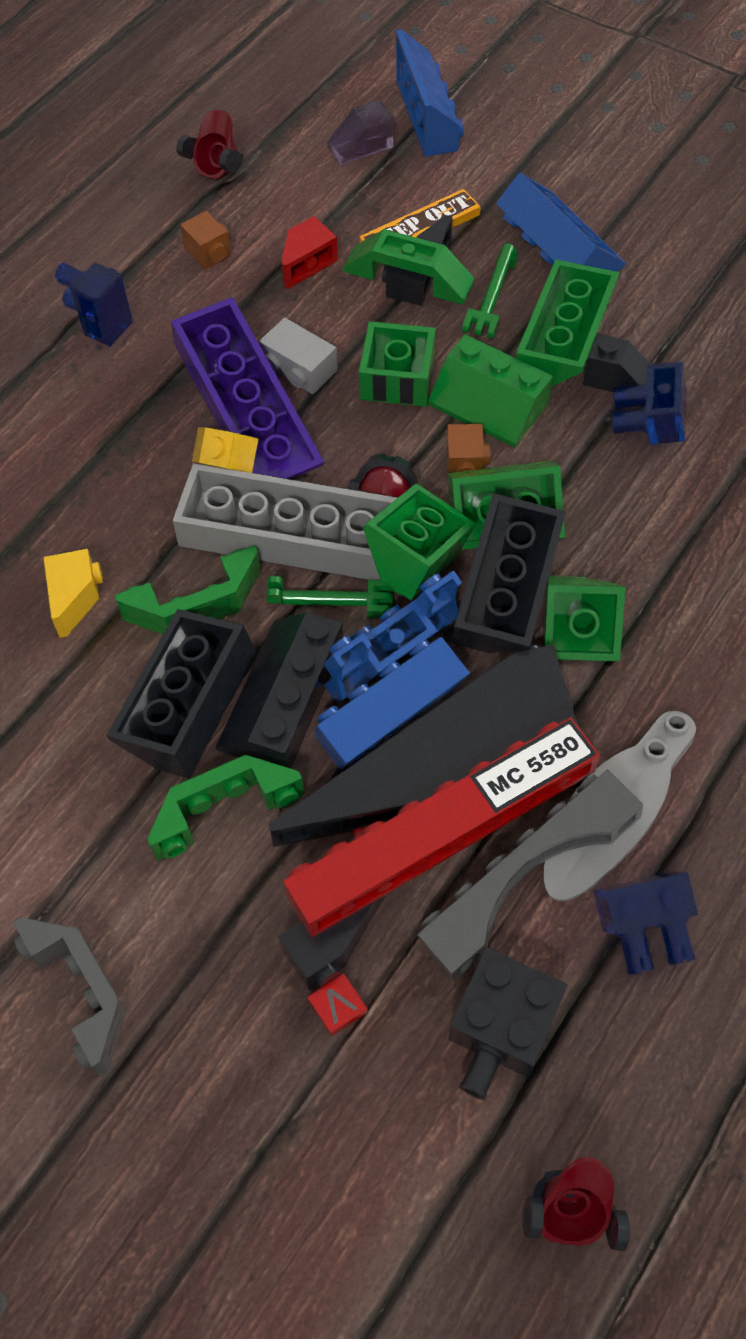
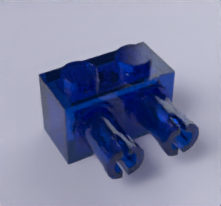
[55,262,133,347]
[612,362,687,444]
[593,871,698,975]

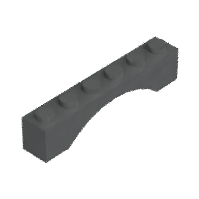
[417,769,643,982]

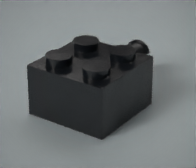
[448,947,568,1100]

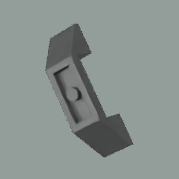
[13,917,126,1077]

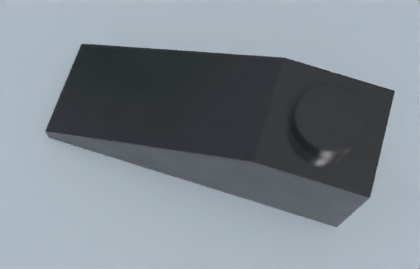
[382,215,452,306]
[278,895,386,991]

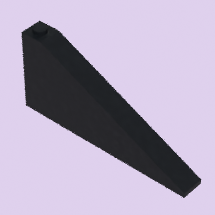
[269,645,587,847]

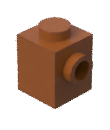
[180,211,231,269]
[446,424,491,473]

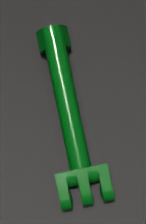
[462,243,518,339]
[266,576,394,619]

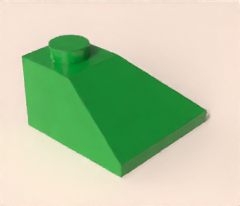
[543,576,625,661]

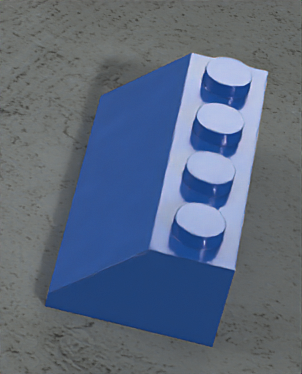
[396,29,463,157]
[496,172,626,271]

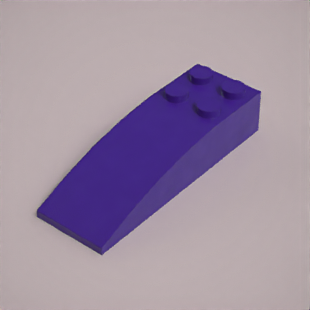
[171,297,324,480]

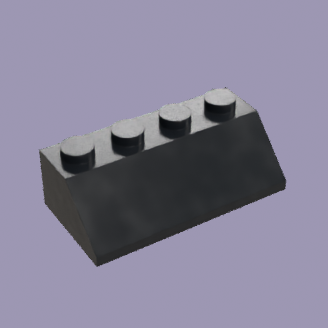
[452,493,566,653]
[106,609,256,779]
[216,612,343,769]

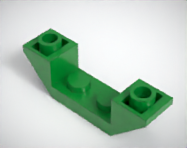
[343,229,474,305]
[114,546,261,634]
[147,755,305,861]

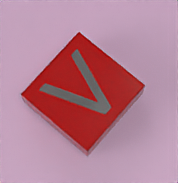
[307,973,368,1037]

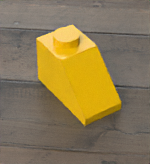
[192,427,258,473]
[44,549,103,638]

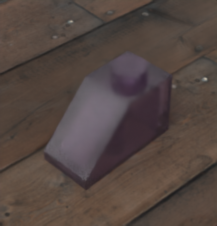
[327,100,393,165]

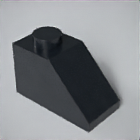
[583,333,657,400]

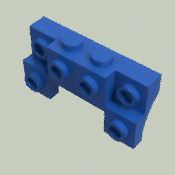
[323,571,462,704]

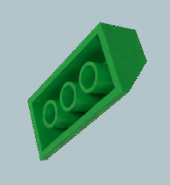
[516,259,620,386]

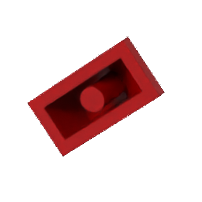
[281,216,338,290]

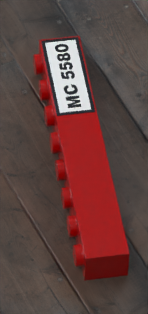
[283,717,600,938]

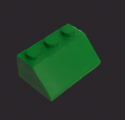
[428,334,553,448]
[446,461,565,550]
[363,483,476,600]

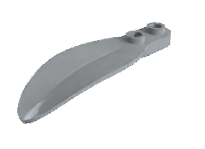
[544,711,696,902]

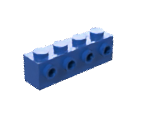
[314,637,470,772]

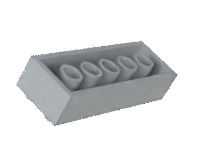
[172,463,397,580]

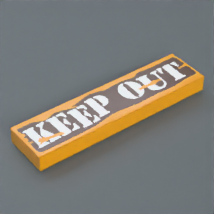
[360,189,481,242]

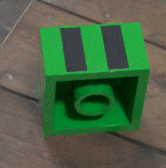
[359,321,436,407]

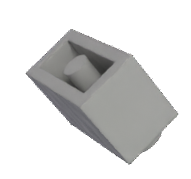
[259,317,338,394]

